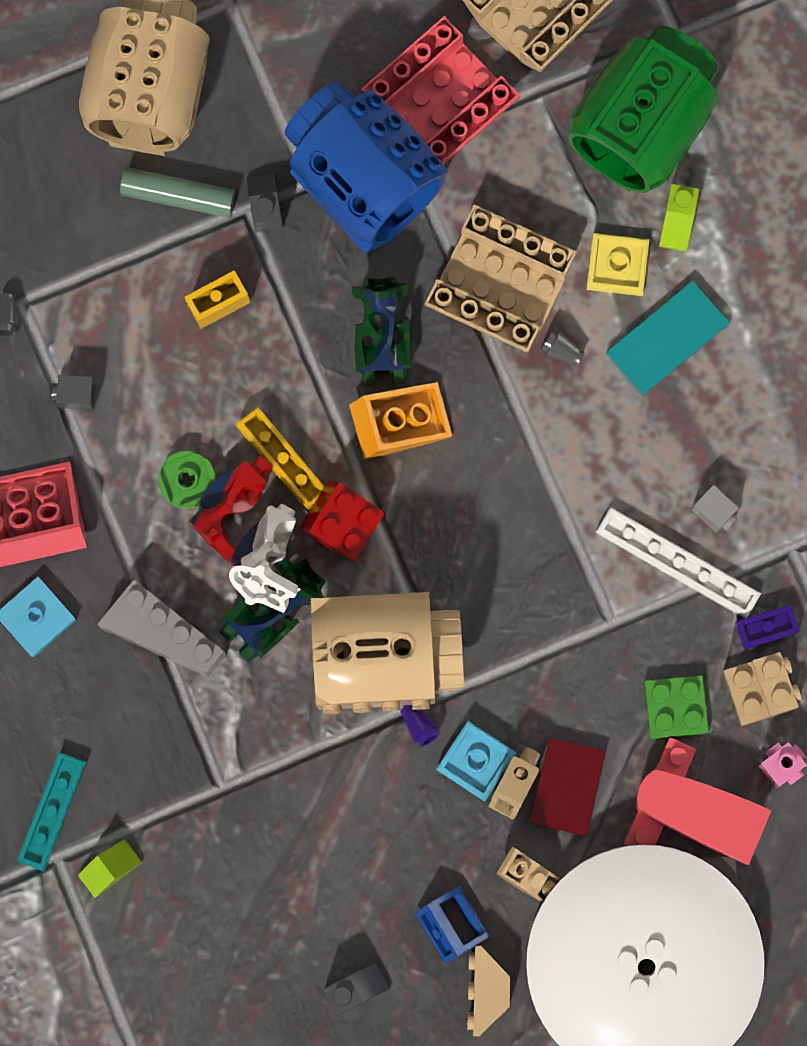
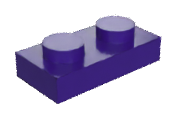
[735,604,800,650]

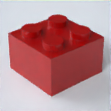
[298,480,385,562]

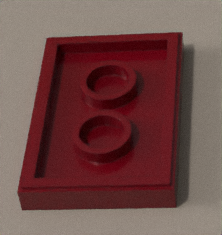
[529,738,606,837]

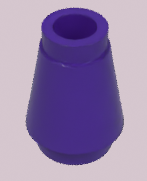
[400,705,440,747]

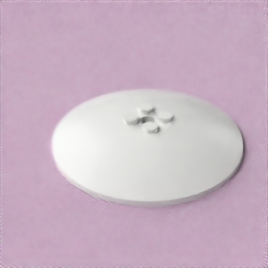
[526,844,764,1046]

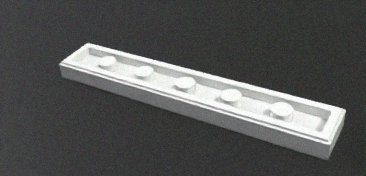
[596,507,761,619]

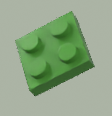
[644,675,709,740]

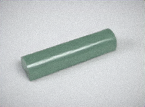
[120,167,237,218]

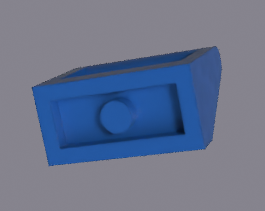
[415,886,491,964]

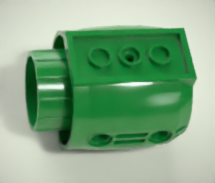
[568,26,719,193]

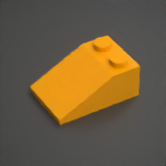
[349,382,452,459]

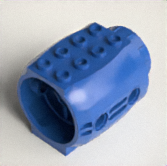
[285,82,449,254]

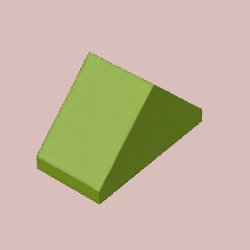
[78,839,142,898]

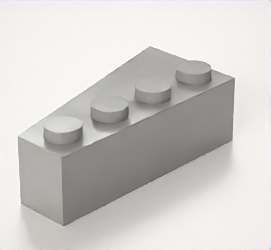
[97,580,226,678]

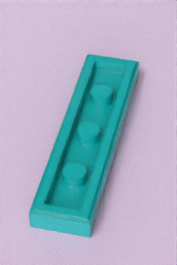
[17,752,87,872]

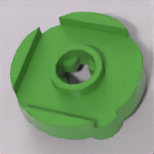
[158,451,216,509]

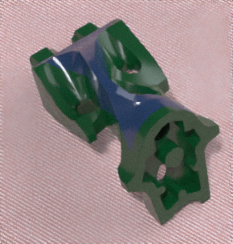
[352,277,411,385]
[219,558,326,662]

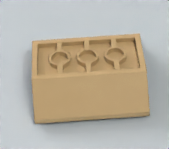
[462,0,613,72]
[425,204,577,353]

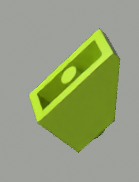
[659,184,699,252]

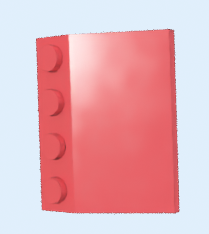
[0,461,87,567]

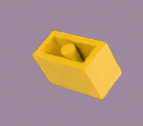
[184,270,250,329]

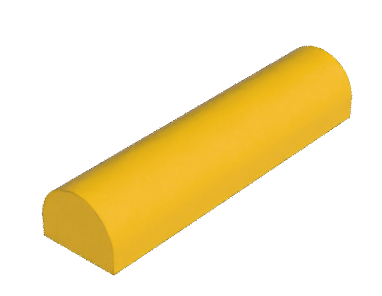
[236,407,324,512]

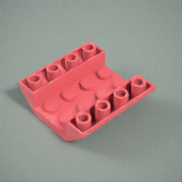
[361,16,521,165]

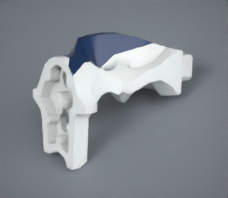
[229,504,298,613]

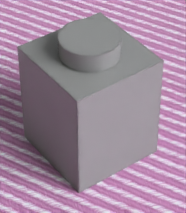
[692,485,739,533]

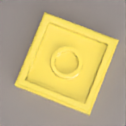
[586,233,649,296]

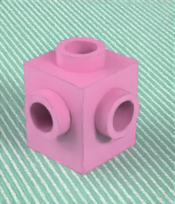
[758,742,807,789]

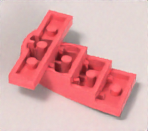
[622,737,772,865]

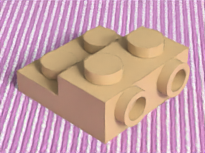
[723,652,802,727]

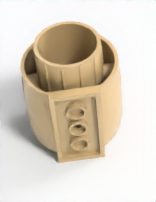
[79,0,210,156]
[311,592,464,715]

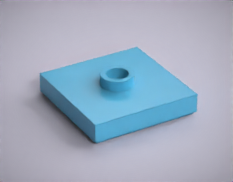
[0,577,76,658]
[436,721,517,802]

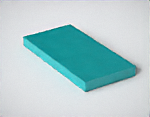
[606,281,730,397]

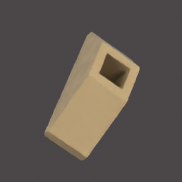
[497,847,560,903]
[467,946,510,1036]

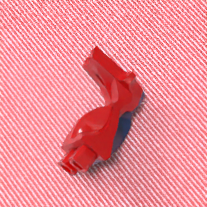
[188,455,273,567]

